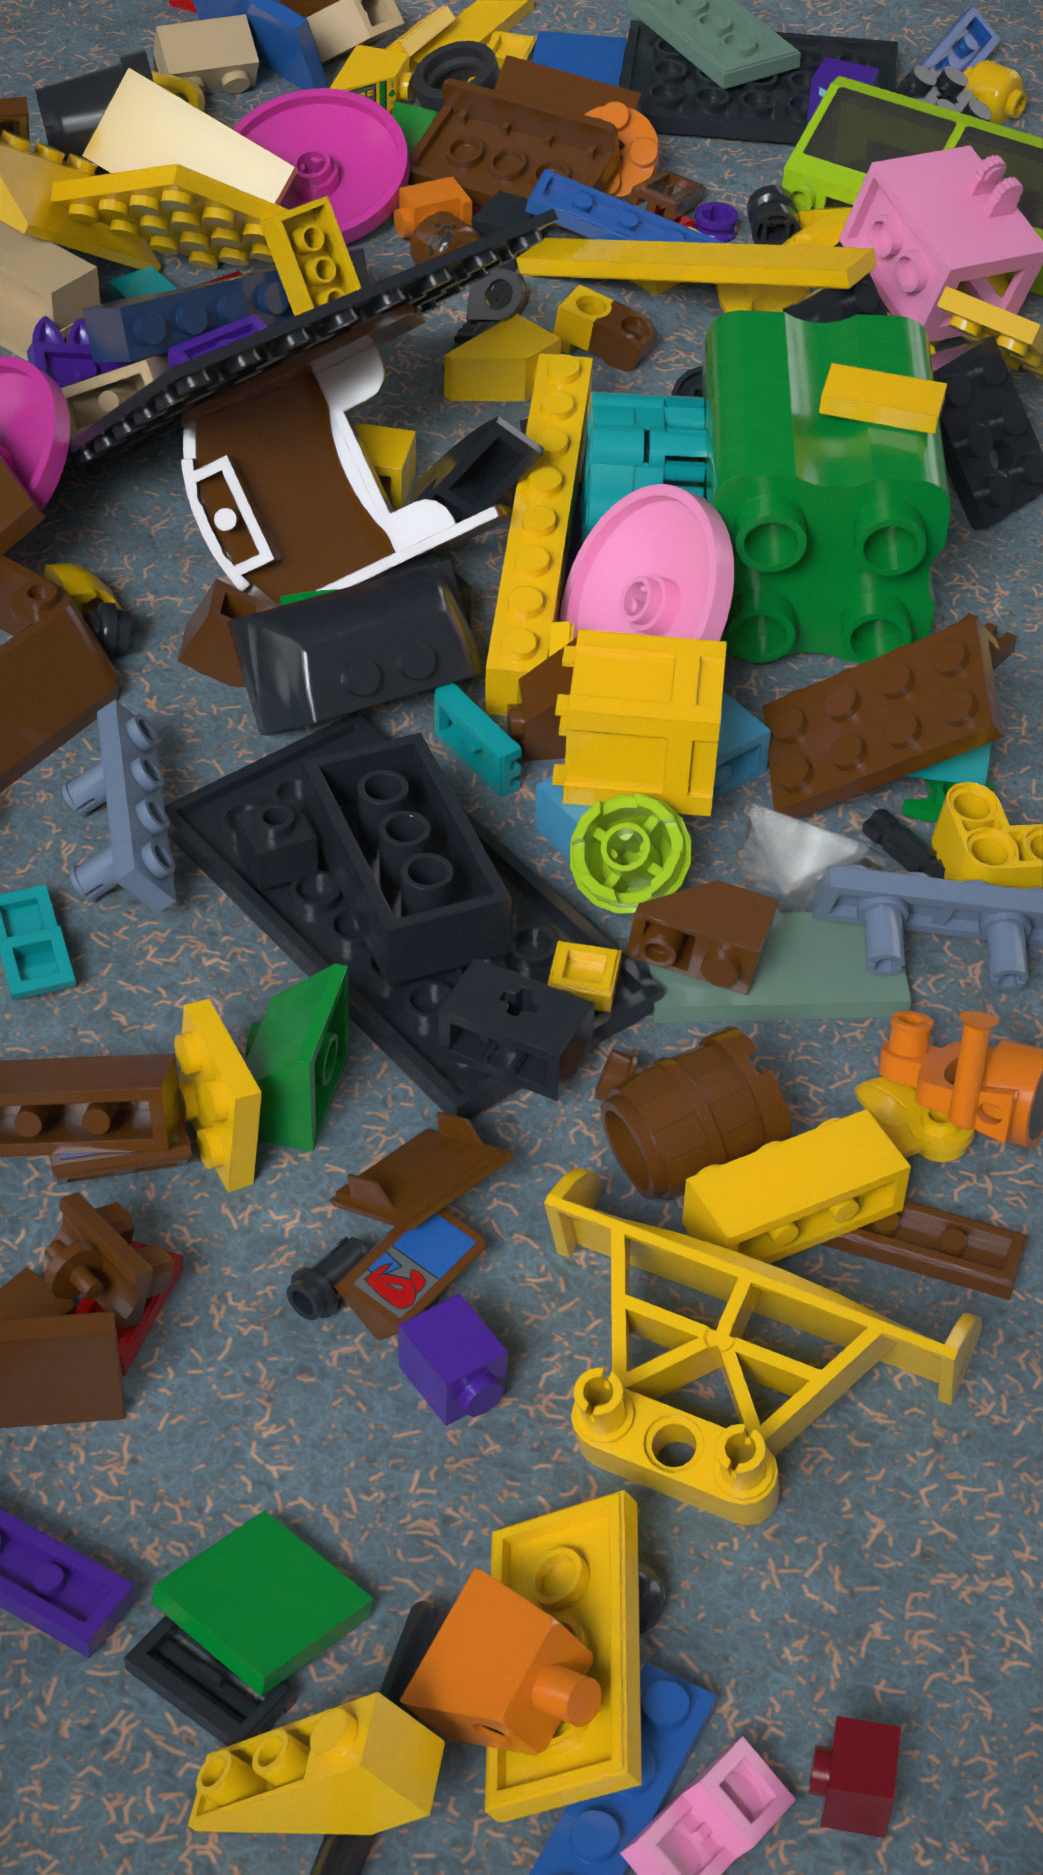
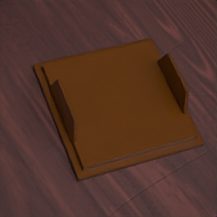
[329,1111,514,1231]

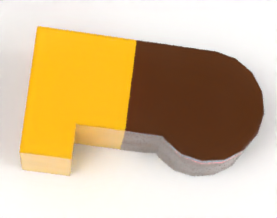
[553,284,657,371]

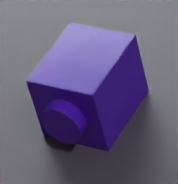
[398,1293,508,1426]

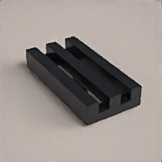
[124,1615,296,1746]

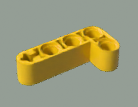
[931,782,1043,889]

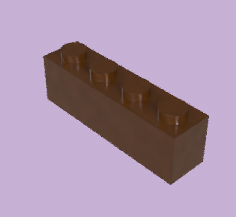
[0,1053,183,1157]

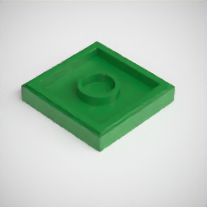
[151,1510,374,1697]

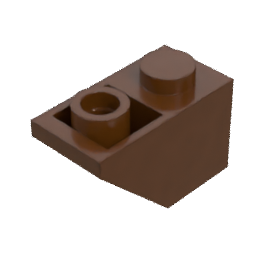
[625,880,779,995]

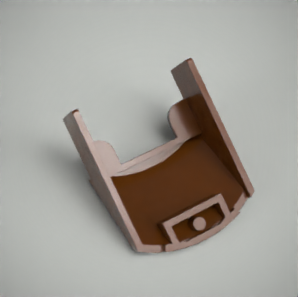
[181,303,512,607]

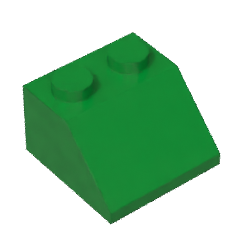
[245,964,350,1151]

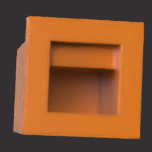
[394,176,472,243]

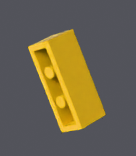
[682,1109,911,1264]

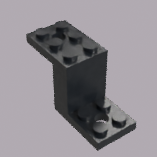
[783,273,1043,530]

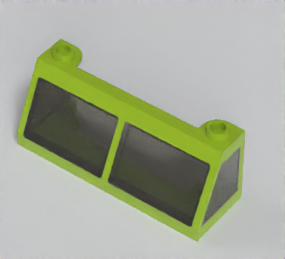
[782,76,1043,296]

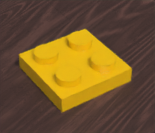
[174,999,262,1193]

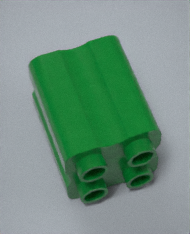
[695,310,951,664]

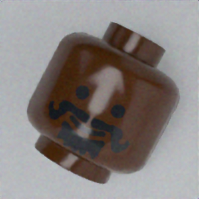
[410,211,481,266]

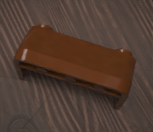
[0,555,120,793]

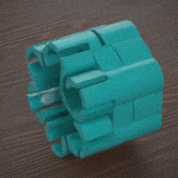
[581,392,707,545]

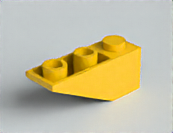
[188,1692,445,1835]

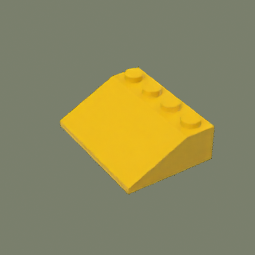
[0,130,161,272]

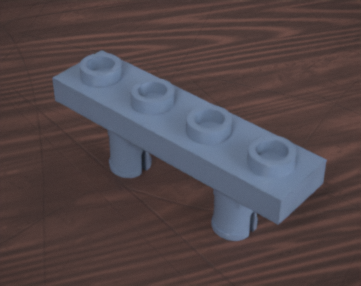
[62,699,176,914]
[813,864,1043,991]

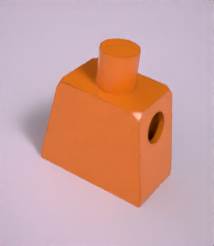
[400,1568,601,1756]

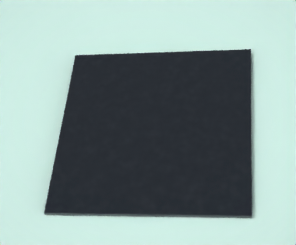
[57,208,558,485]

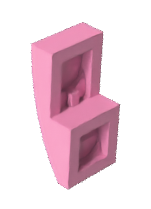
[620,1736,796,1875]

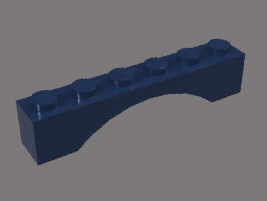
[82,248,370,362]

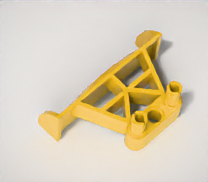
[544,1167,982,1525]

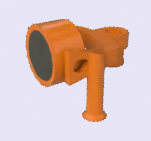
[878,1011,1043,1150]

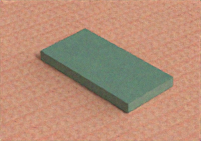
[627,0,801,89]
[646,912,912,1023]

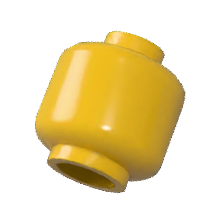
[963,60,1027,125]

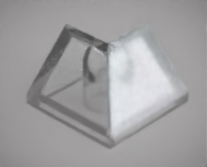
[740,804,891,901]

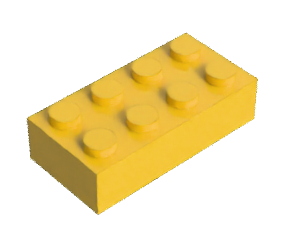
[259,196,361,316]

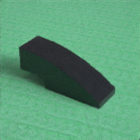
[408,416,544,523]

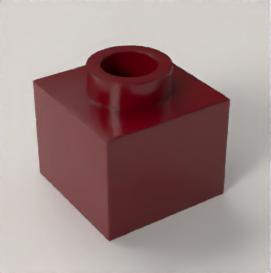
[809,1716,901,1838]

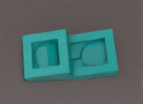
[0,884,76,1001]

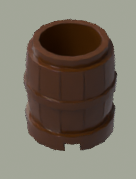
[600,1026,792,1200]

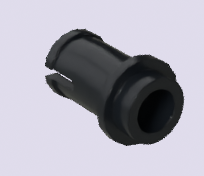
[286,1236,370,1320]

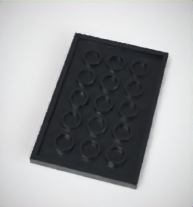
[620,20,898,152]

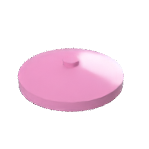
[559,484,734,641]

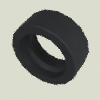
[412,41,500,112]

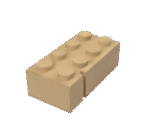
[0,221,100,361]

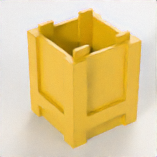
[552,629,727,817]

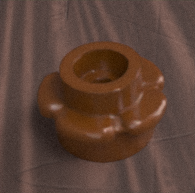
[594,1049,647,1101]

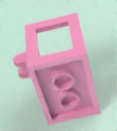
[839,145,1043,342]

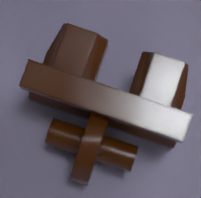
[44,1192,174,1330]

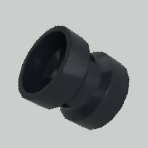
[746,185,800,245]

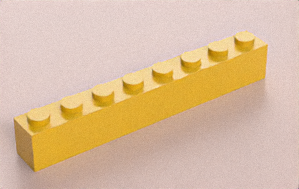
[485,353,593,716]

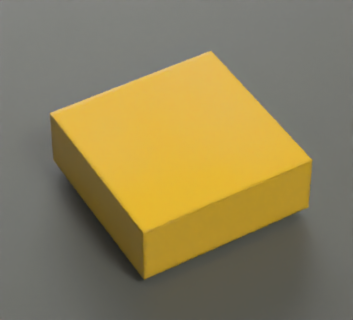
[547,941,622,1012]

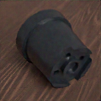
[35,49,154,175]

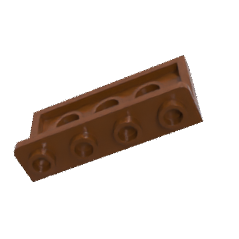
[408,78,621,233]
[763,616,1004,822]

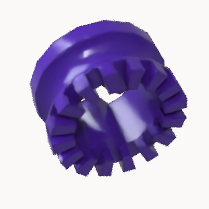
[695,202,739,243]

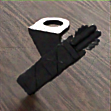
[442,269,528,372]

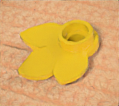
[854,1077,975,1162]

